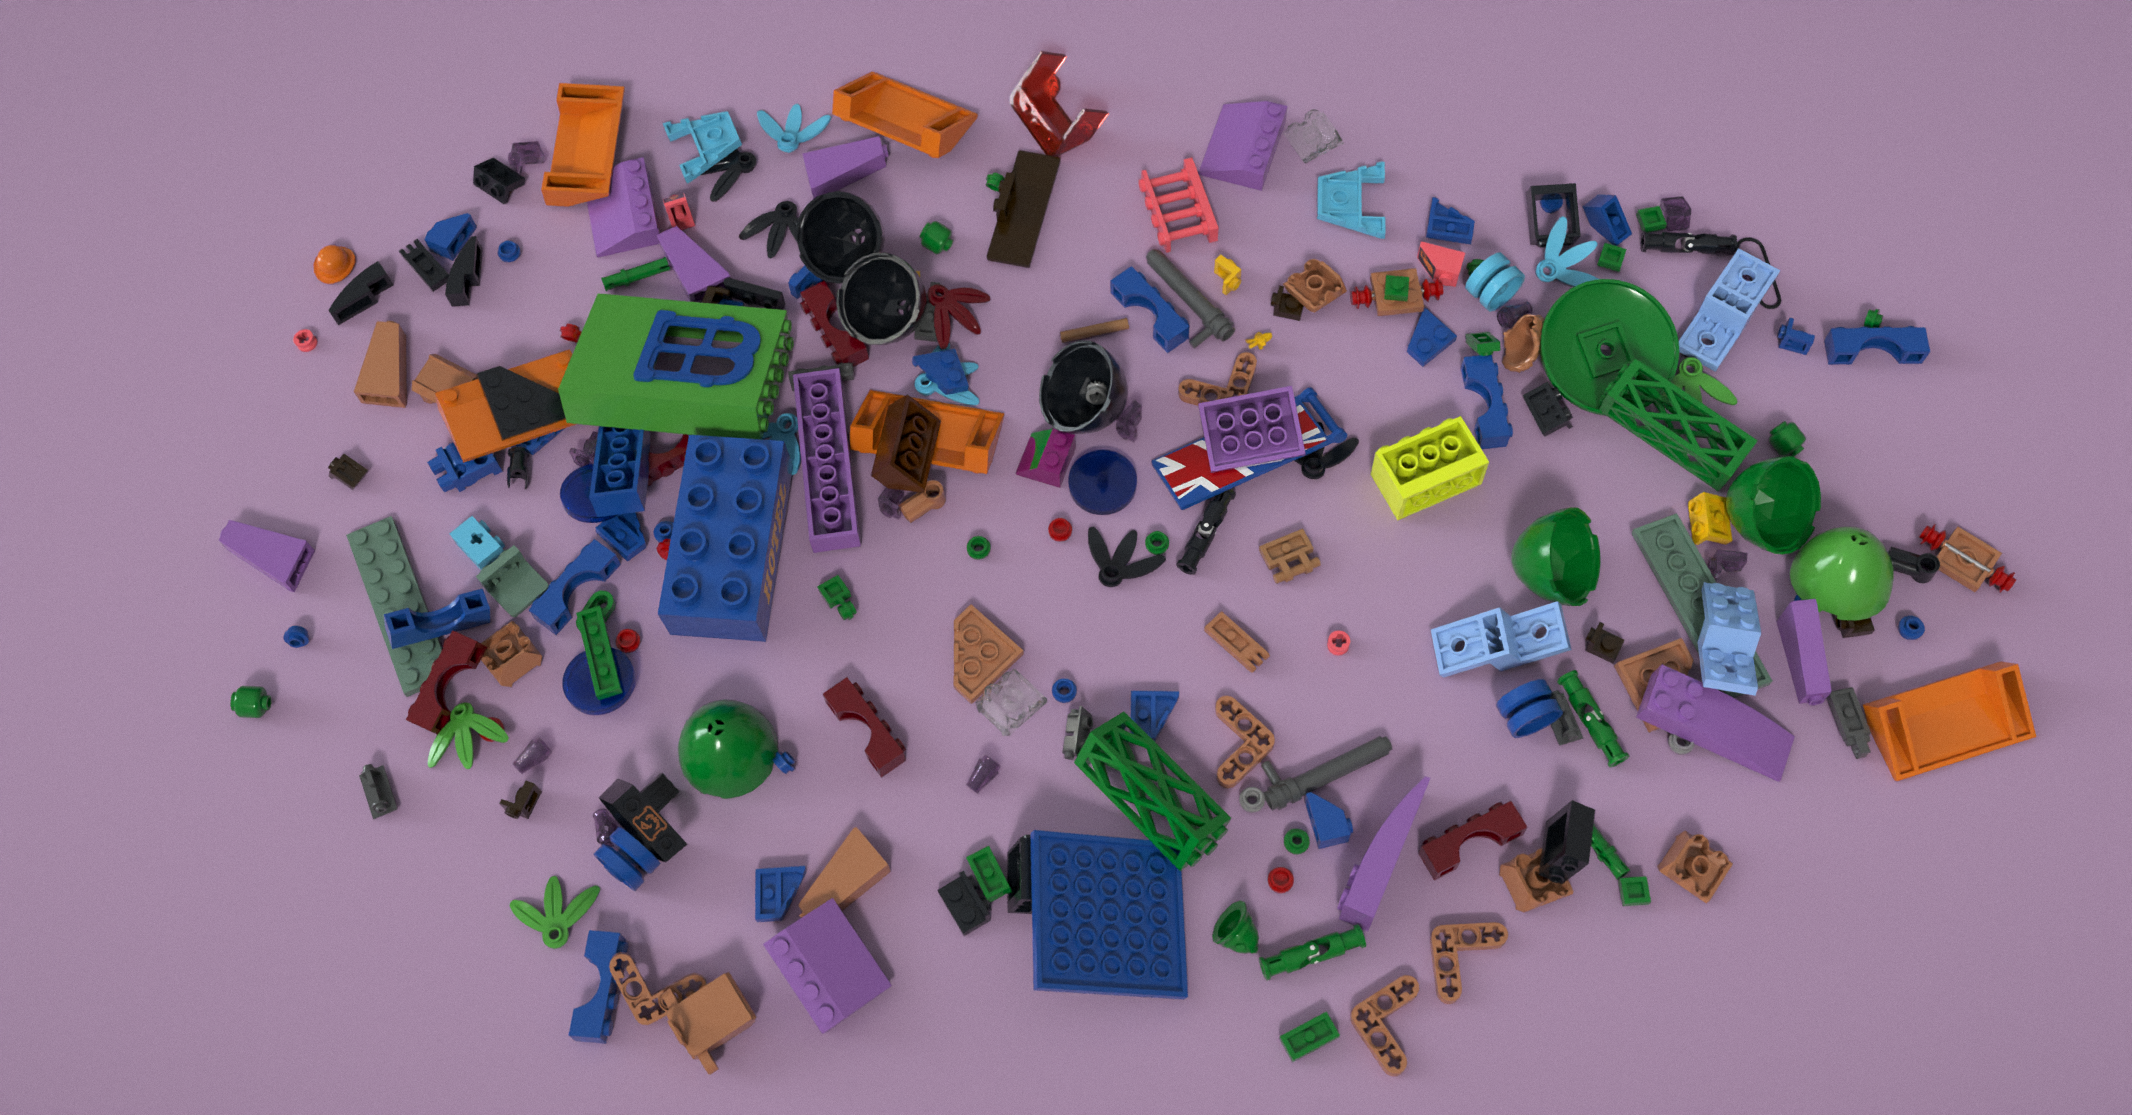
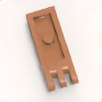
[1204,611,1270,673]

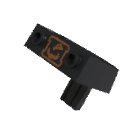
[599,773,687,862]

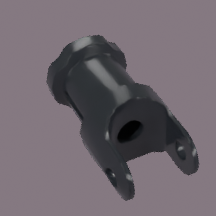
[507,447,529,490]

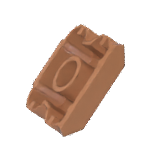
[1283,259,1347,313]
[412,354,478,404]
[481,621,542,687]
[1657,831,1733,903]
[1499,848,1574,912]

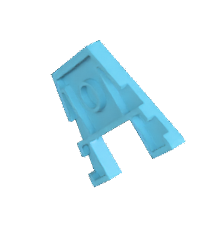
[663,111,742,184]
[1317,162,1385,239]

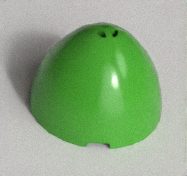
[1789,526,1894,621]

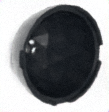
[795,191,885,284]
[836,252,927,345]
[1039,340,1128,434]

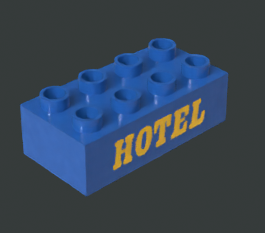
[658,435,793,642]

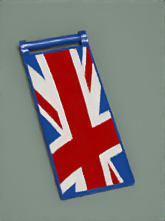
[1151,387,1347,510]

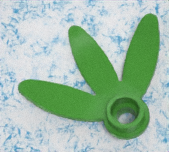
[1653,357,1738,407]
[427,702,509,769]
[510,876,600,949]

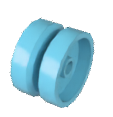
[1465,252,1525,312]

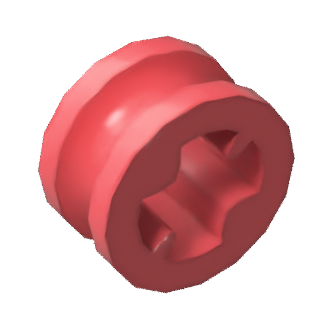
[293,329,318,352]
[1327,630,1350,656]

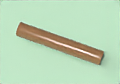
[1060,318,1129,343]

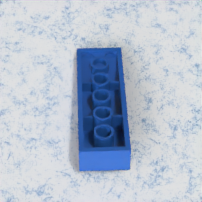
[589,426,650,517]

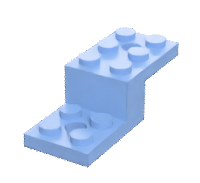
[1679,248,1780,372]
[1697,582,1761,696]
[1431,601,1572,678]

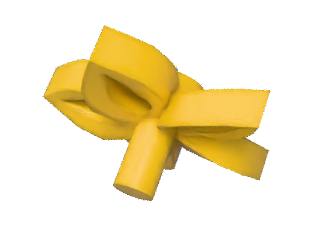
[1245,332,1273,350]

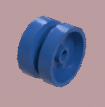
[1496,679,1563,738]
[593,827,661,891]

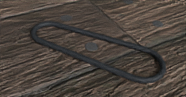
[1736,238,1782,309]

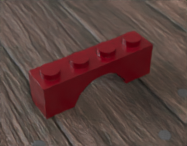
[800,281,869,367]
[633,434,689,487]
[406,630,487,735]
[823,677,906,778]
[1418,801,1528,881]

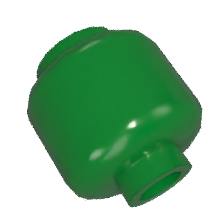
[919,221,954,254]
[1769,421,1806,457]
[230,686,272,718]

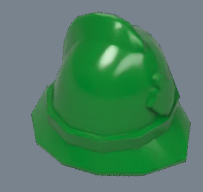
[1212,900,1259,954]

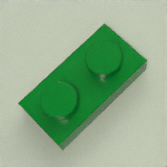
[1466,332,1501,356]
[966,846,1012,903]
[1279,1011,1340,1063]

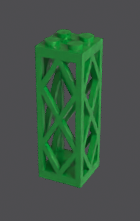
[1599,358,1758,492]
[1074,711,1231,871]

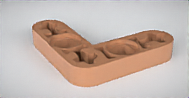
[1178,352,1257,406]
[1215,696,1275,789]
[1430,922,1508,1004]
[609,952,706,1025]
[1350,975,1419,1076]

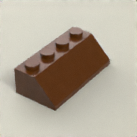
[871,394,941,492]

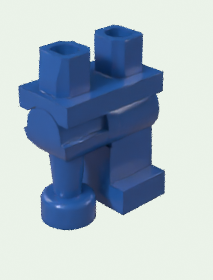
[427,443,503,492]

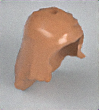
[1502,314,1544,373]

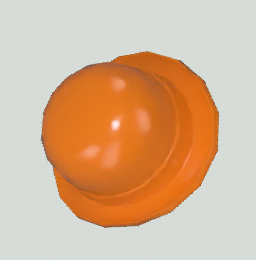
[313,245,355,284]

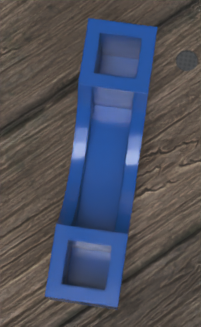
[1110,266,1190,353]
[1824,326,1931,365]
[1460,355,1513,449]
[529,539,621,635]
[384,588,490,649]
[568,930,628,1044]

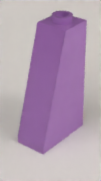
[802,136,889,199]
[656,226,731,303]
[219,520,315,592]
[1776,599,1832,706]

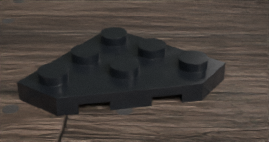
[476,366,566,441]

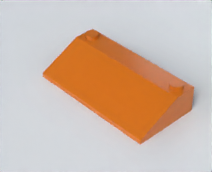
[832,71,978,158]
[541,83,625,207]
[435,349,576,463]
[850,390,1004,474]
[1863,661,2037,781]

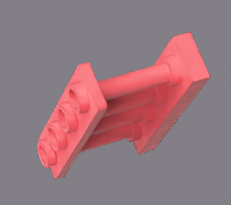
[1138,157,1219,253]

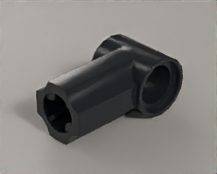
[1888,547,1940,584]

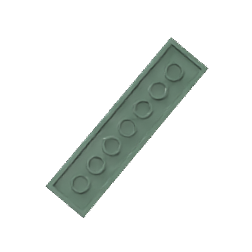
[1631,513,1772,698]
[346,516,443,697]

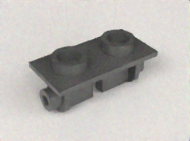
[1549,690,1583,746]
[1062,706,1093,760]
[359,764,398,819]

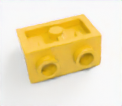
[1688,492,1733,545]

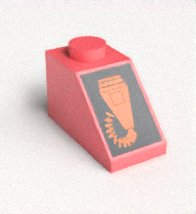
[663,193,695,230]
[1417,241,1465,287]

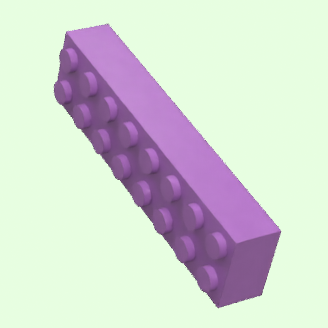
[793,368,861,553]

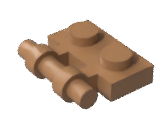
[1259,528,1321,584]

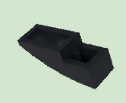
[445,236,482,307]
[328,261,393,325]

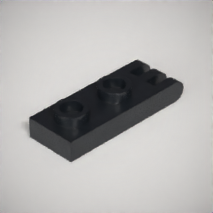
[398,239,449,292]
[723,278,786,310]

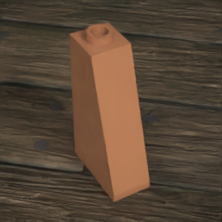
[354,321,407,408]
[798,827,891,918]

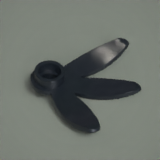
[701,149,756,202]
[739,201,799,258]
[1294,422,1359,479]
[1088,527,1166,587]

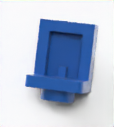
[788,265,824,299]

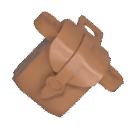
[661,972,757,1075]

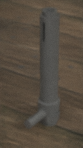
[1146,249,1235,349]
[1261,736,1392,811]

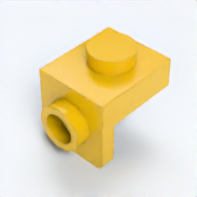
[1214,254,1241,295]

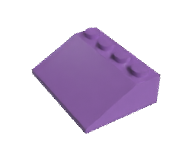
[1198,101,1288,191]
[587,157,661,258]
[1198,386,1306,473]
[763,898,892,1034]

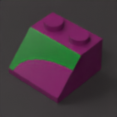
[1016,428,1076,488]

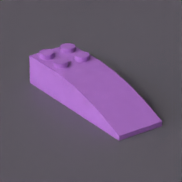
[1636,665,1795,782]
[1337,776,1430,932]

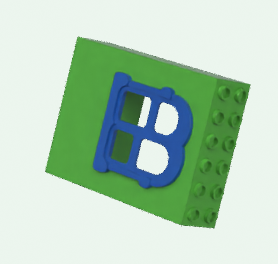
[558,293,794,439]

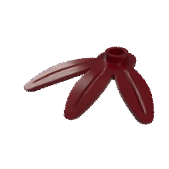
[927,284,990,349]

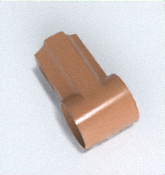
[898,480,946,523]

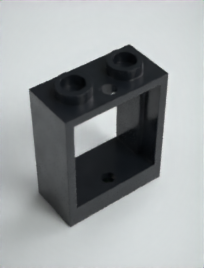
[1526,183,1581,247]
[1539,800,1595,884]
[1007,835,1032,914]

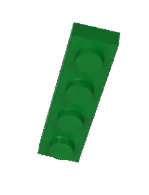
[576,605,623,700]

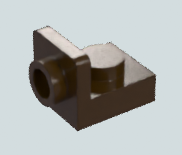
[1270,285,1304,321]
[702,286,733,304]
[328,454,368,490]
[1835,615,1875,638]
[1585,622,1625,664]
[499,781,542,819]

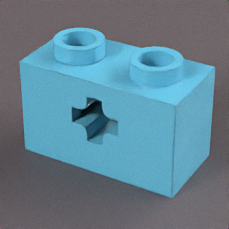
[449,516,505,570]

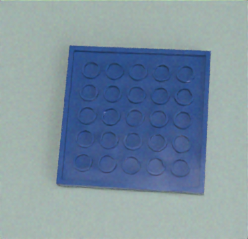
[1030,830,1188,1000]

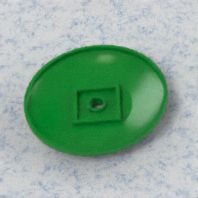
[1540,279,1679,416]

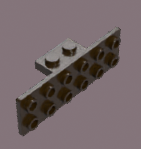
[986,150,1061,268]

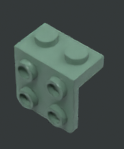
[476,545,549,617]

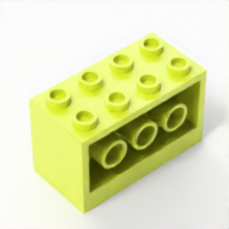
[1370,416,1489,521]

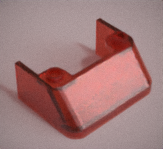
[1010,51,1109,156]

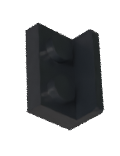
[473,158,525,204]
[1522,382,1573,437]
[937,871,992,936]

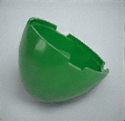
[1726,456,1821,555]
[1511,507,1601,606]
[678,699,779,799]

